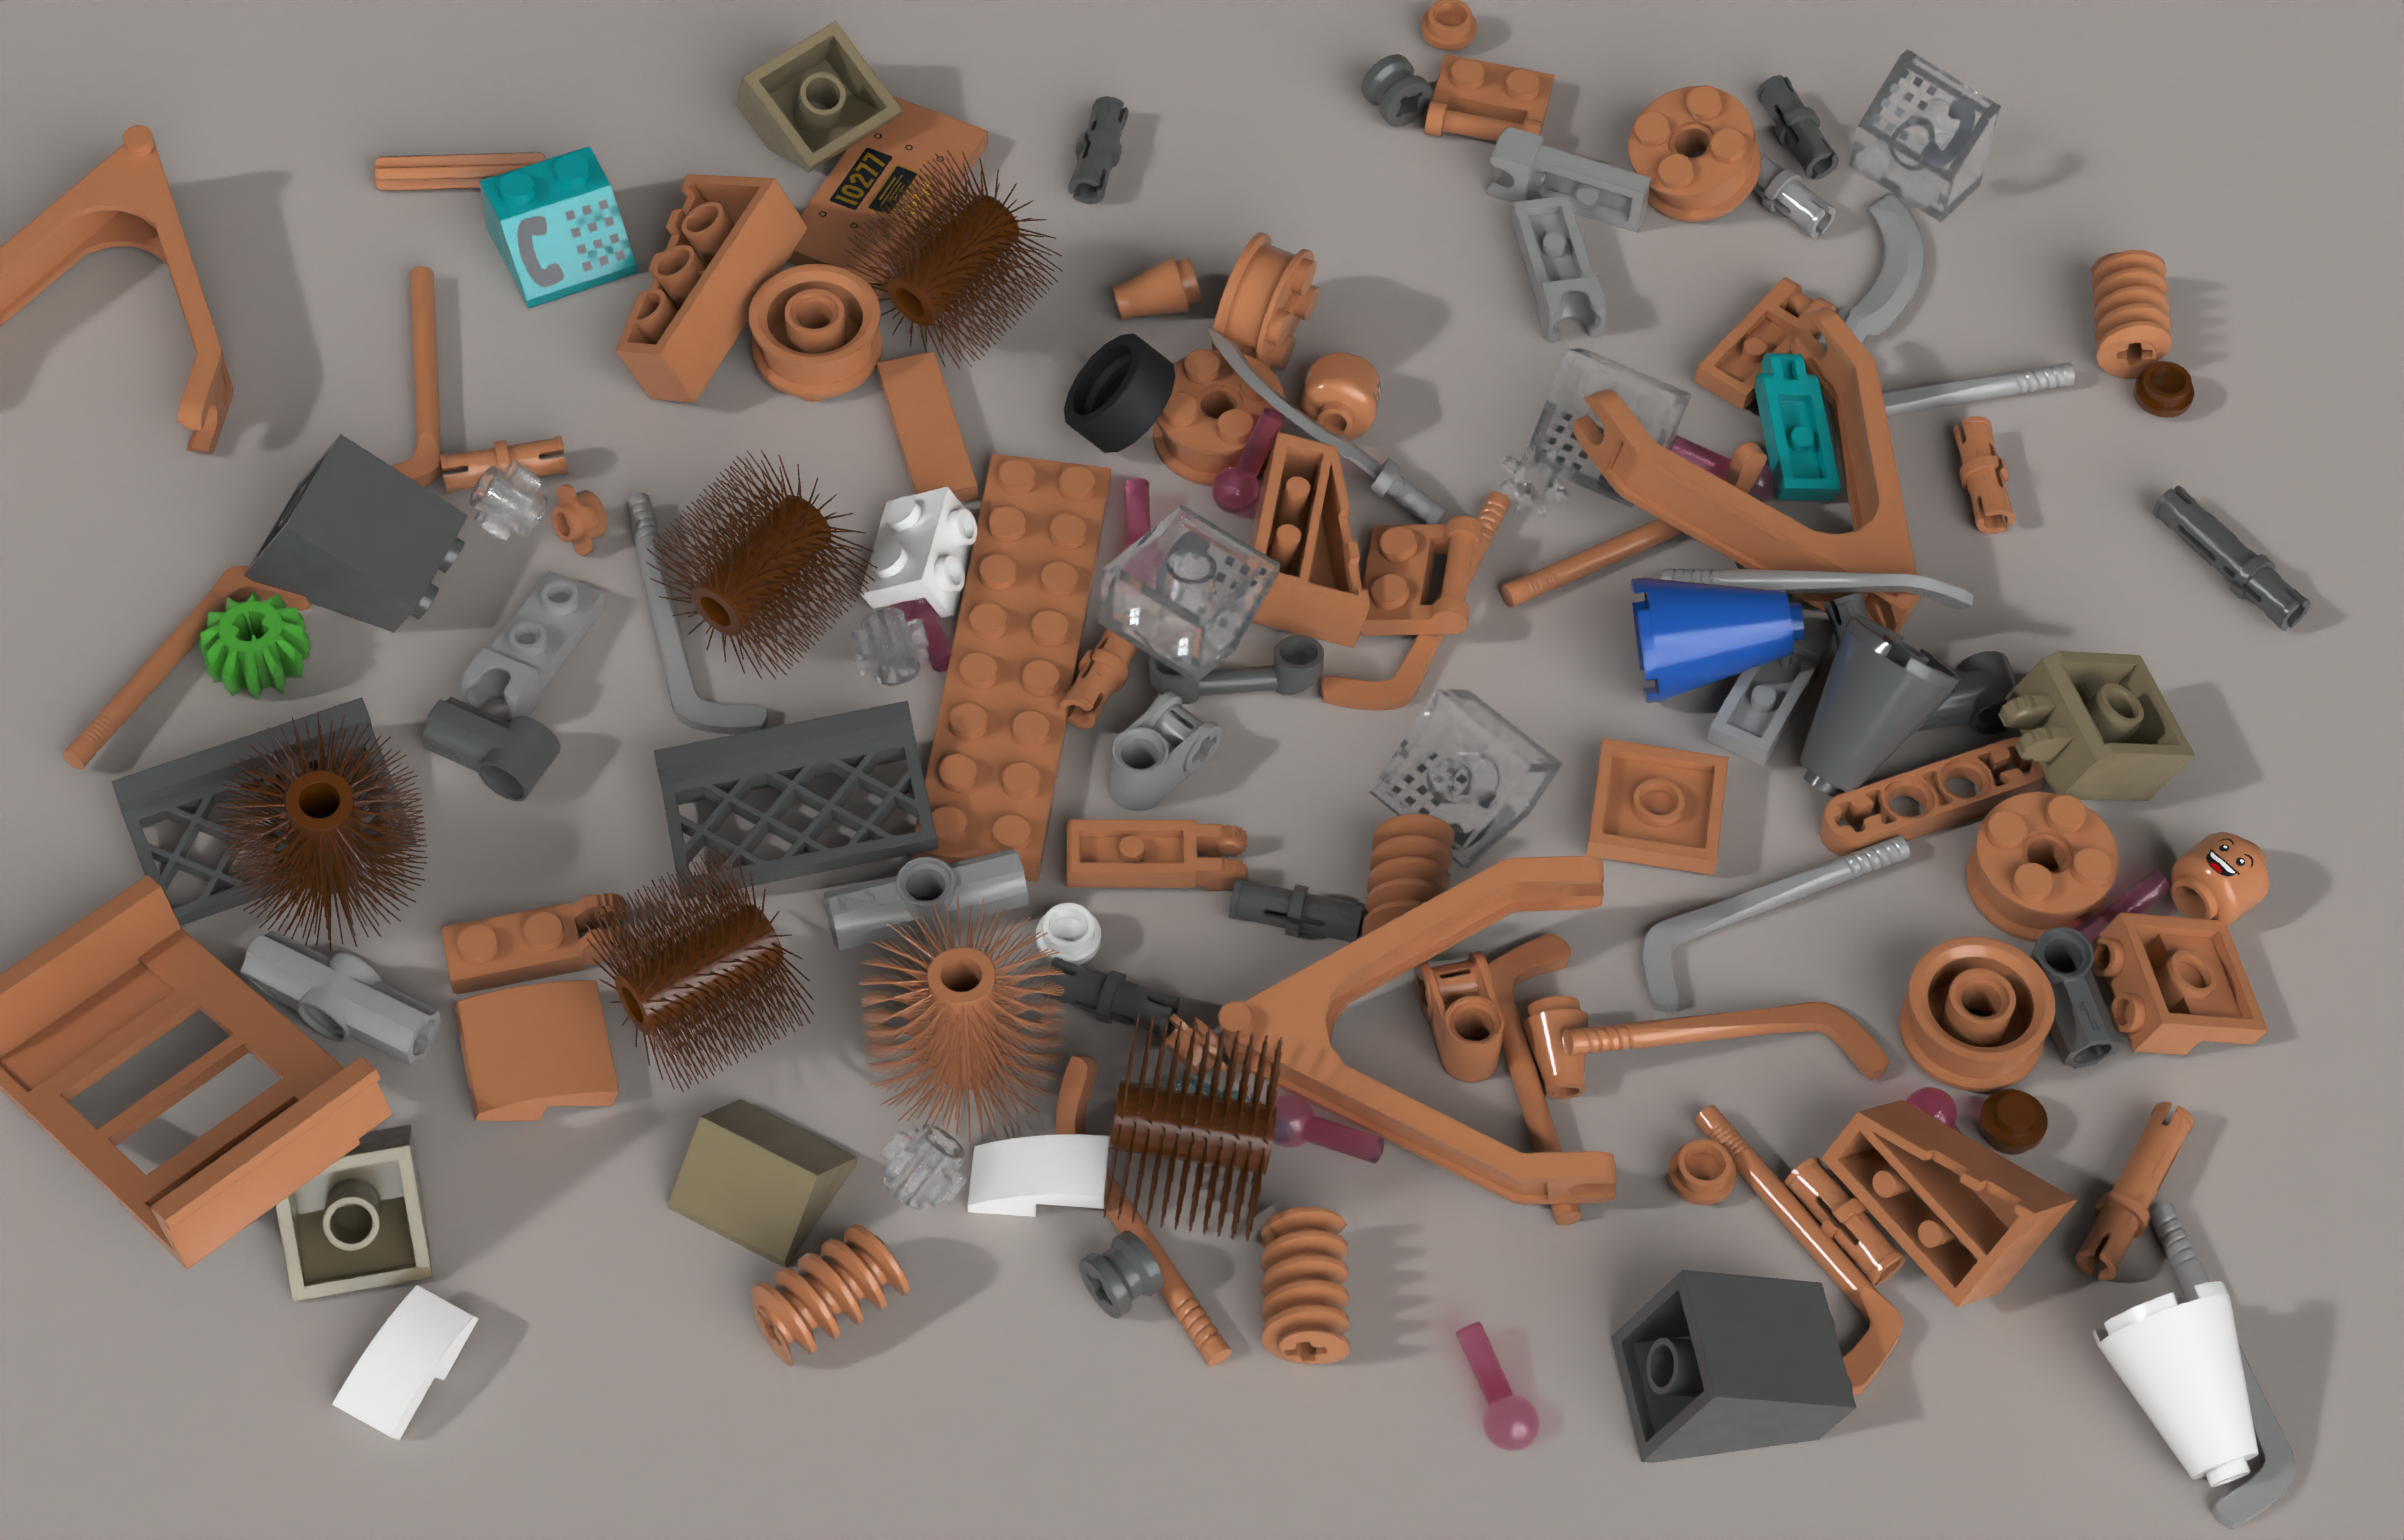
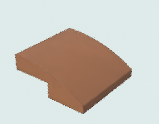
[454,980,619,1121]

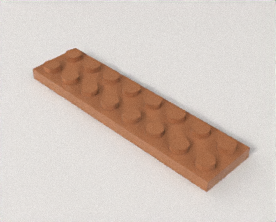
[911,454,1111,882]

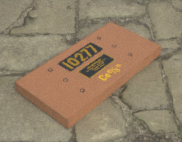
[787,96,988,298]

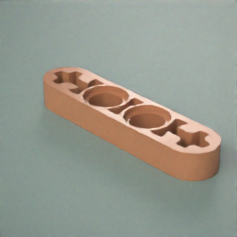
[1819,737,2045,856]

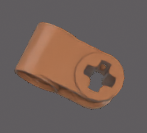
[1414,951,1505,1083]

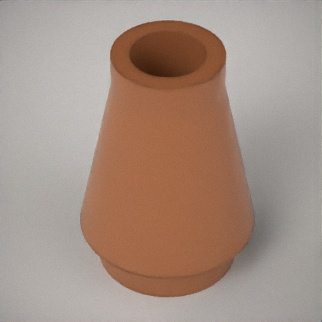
[1111,256,1202,321]
[1523,996,1589,1100]

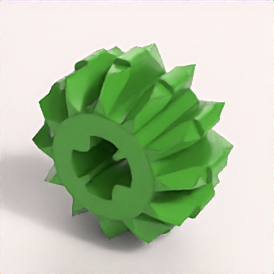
[199,590,311,700]

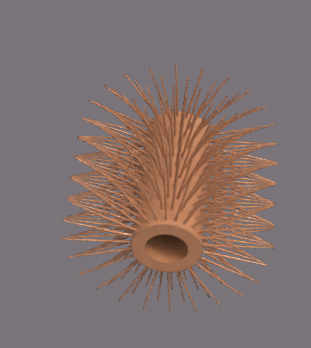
[859,896,1066,1143]

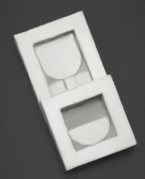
[968,1134,1109,1217]
[332,1285,479,1440]

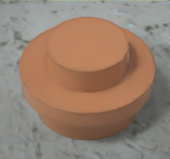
[1421,0,1477,51]
[1668,1139,1737,1205]

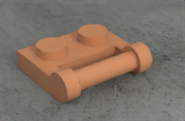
[1424,54,1555,142]
[1361,515,1482,636]

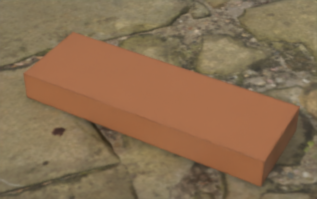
[876,351,978,502]

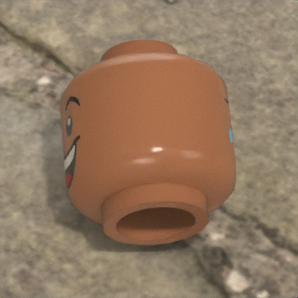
[1300,352,1381,440]
[2171,832,2269,926]

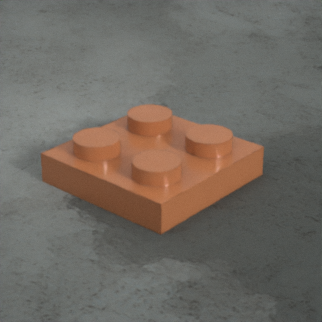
[1586,738,1729,875]

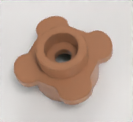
[551,484,607,556]
[1165,1014,1228,1077]

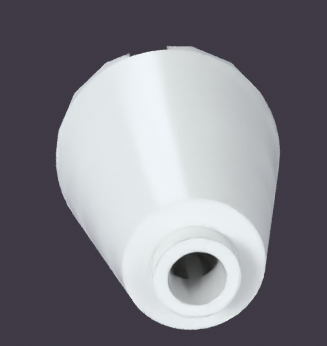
[2092,1281,2259,1487]

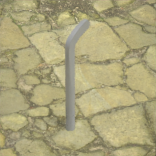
[1824,362,2075,464]
[626,493,768,734]
[1661,569,1974,609]
[1642,835,1910,1013]
[2149,1203,2296,1529]

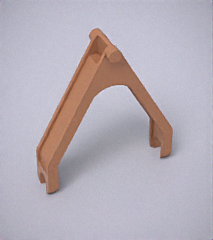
[0,125,233,454]
[1573,307,1921,634]
[1218,856,1617,1205]

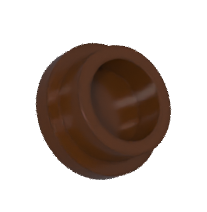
[2133,361,2194,418]
[1979,1089,2048,1155]

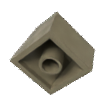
[736,21,903,172]
[276,1125,433,1302]

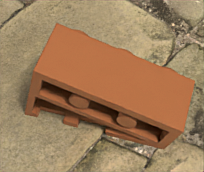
[1234,432,1371,648]
[1821,1100,2078,1308]

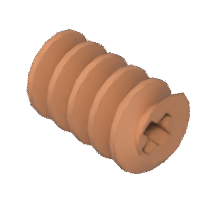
[2091,250,2172,379]
[1362,814,1455,936]
[1261,1207,1350,1365]
[750,1224,911,1366]

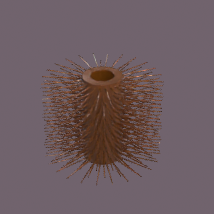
[845,150,1062,369]
[646,450,877,680]
[217,713,428,951]
[585,847,814,1092]
[1103,1013,1283,1242]

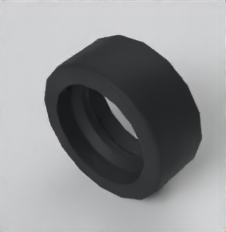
[1064,333,1176,453]

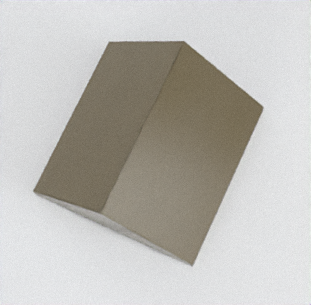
[668,1099,857,1268]

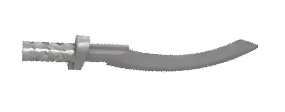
[1815,193,1925,403]
[1206,326,1446,524]

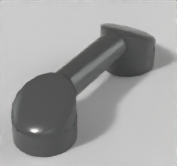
[1149,635,1324,704]

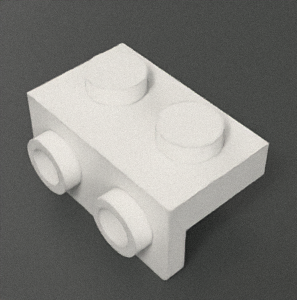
[860,486,977,618]

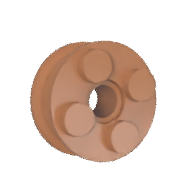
[1628,85,1761,222]
[1212,232,1319,371]
[749,264,882,402]
[1153,349,1285,487]
[1966,792,2119,942]
[1899,936,2055,1093]

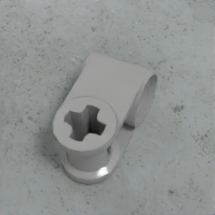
[1109,691,1223,811]

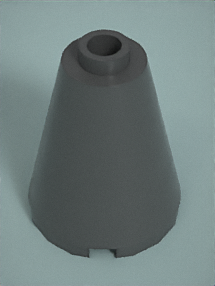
[1799,614,1961,797]

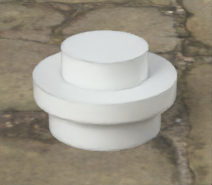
[1036,903,1101,965]

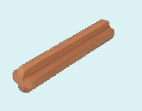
[374,152,546,191]

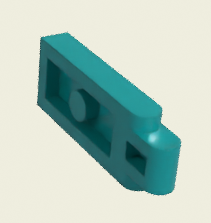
[1755,353,1841,501]

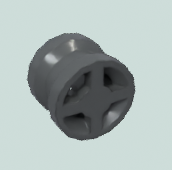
[1361,54,1433,127]
[1078,1231,1164,1319]

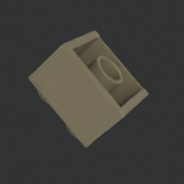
[1998,651,2195,801]

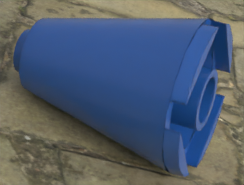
[1631,578,1805,703]

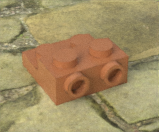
[2091,912,2268,1055]

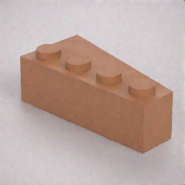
[615,174,808,403]

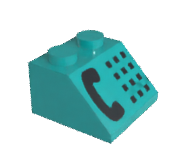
[480,146,638,309]

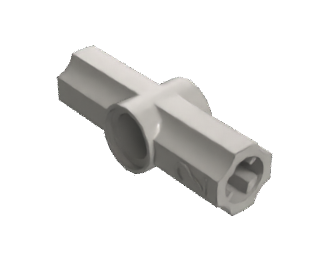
[824,848,1029,951]
[239,930,442,1065]

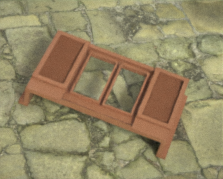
[0,875,393,1269]

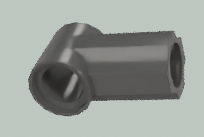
[1917,651,2017,734]
[422,697,561,801]
[2029,927,2121,1069]

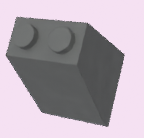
[244,434,468,633]
[1611,1270,1857,1463]

